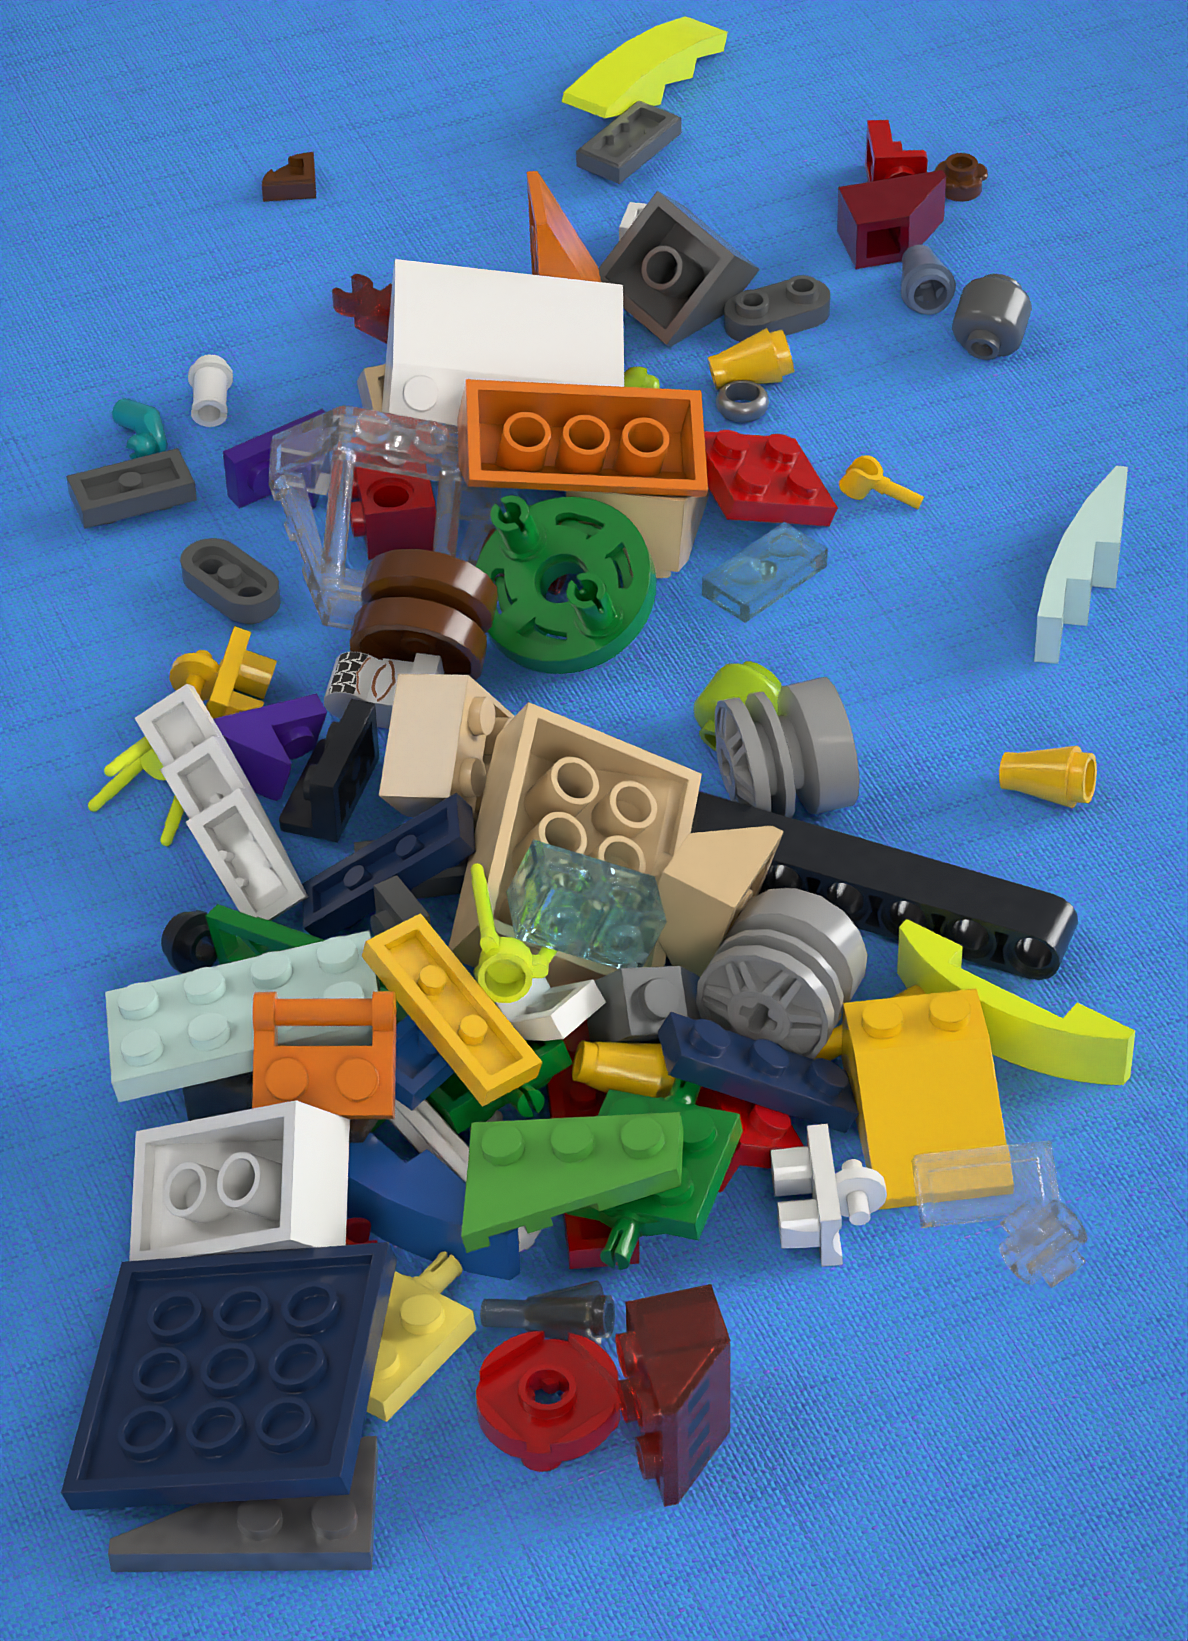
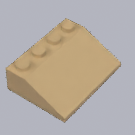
[448,702,702,987]

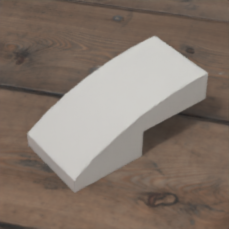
[495,977,606,1041]

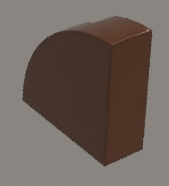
[262,152,316,202]

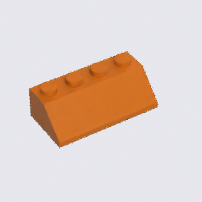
[457,379,708,497]

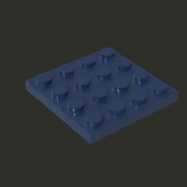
[61,1242,397,1510]

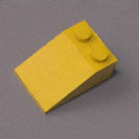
[841,988,1013,1210]

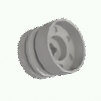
[715,677,860,818]
[696,888,868,1059]

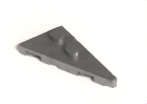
[108,1436,378,1572]

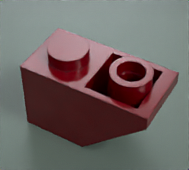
[837,170,946,269]

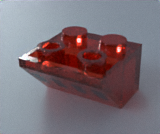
[615,1284,730,1507]

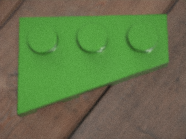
[461,1112,684,1253]

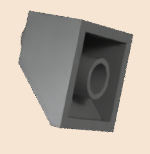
[598,191,760,347]

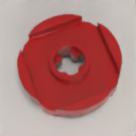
[476,1331,620,1472]

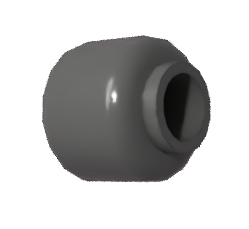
[952,274,1032,360]

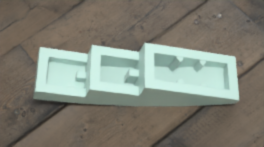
[1034,466,1128,664]

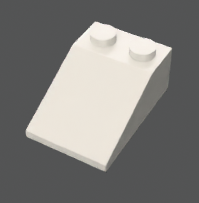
[129,1100,350,1261]

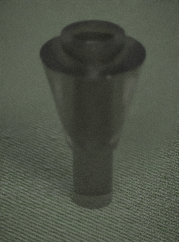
[480,1280,615,1346]

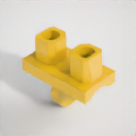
[169,626,277,719]

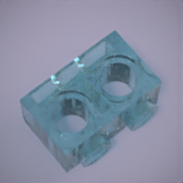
[506,839,667,969]

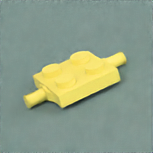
[366,1252,476,1422]

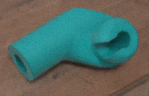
[112,398,168,460]

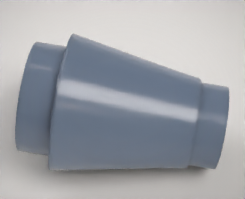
[901,245,956,315]

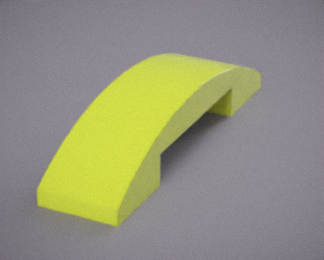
[897,919,1135,1085]

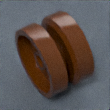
[349,549,498,681]

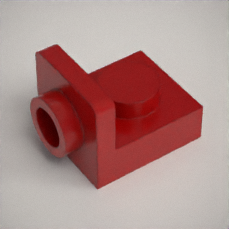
[865,120,928,182]

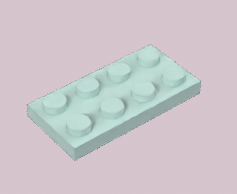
[105,930,381,1102]

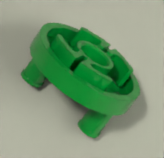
[475,495,656,674]

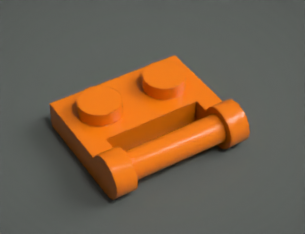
[252,991,396,1119]

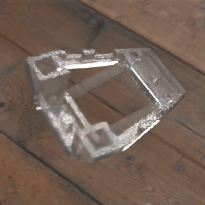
[269,405,501,630]

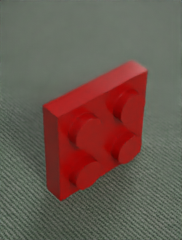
[704,430,838,526]

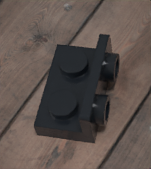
[279,699,380,843]

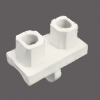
[771,1124,887,1267]

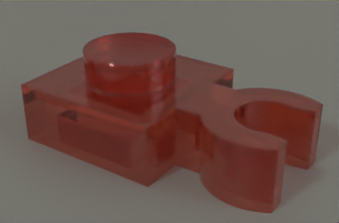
[332,274,392,344]

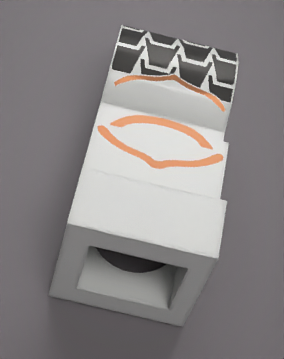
[324,652,444,729]

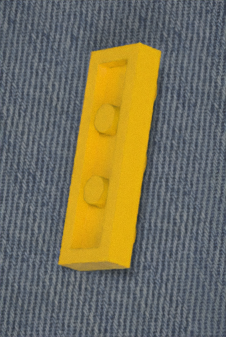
[361,913,542,1107]

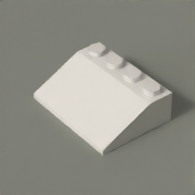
[380,259,624,440]

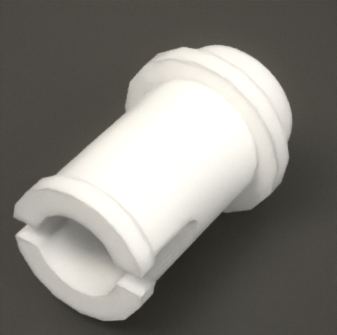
[188,355,233,427]

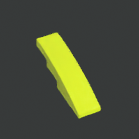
[562,16,728,119]

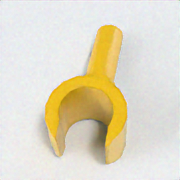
[839,455,924,510]

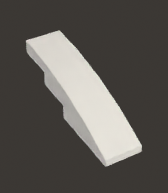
[135,684,308,921]

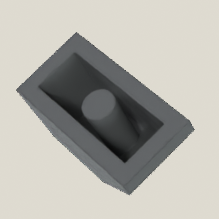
[587,966,702,1043]

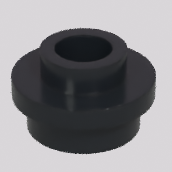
[161,910,218,974]

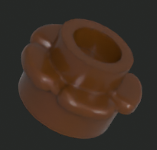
[935,153,988,202]

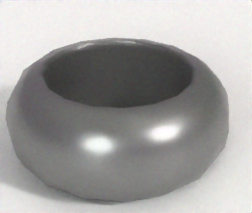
[716,380,769,423]

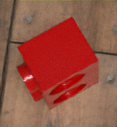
[342,432,439,560]

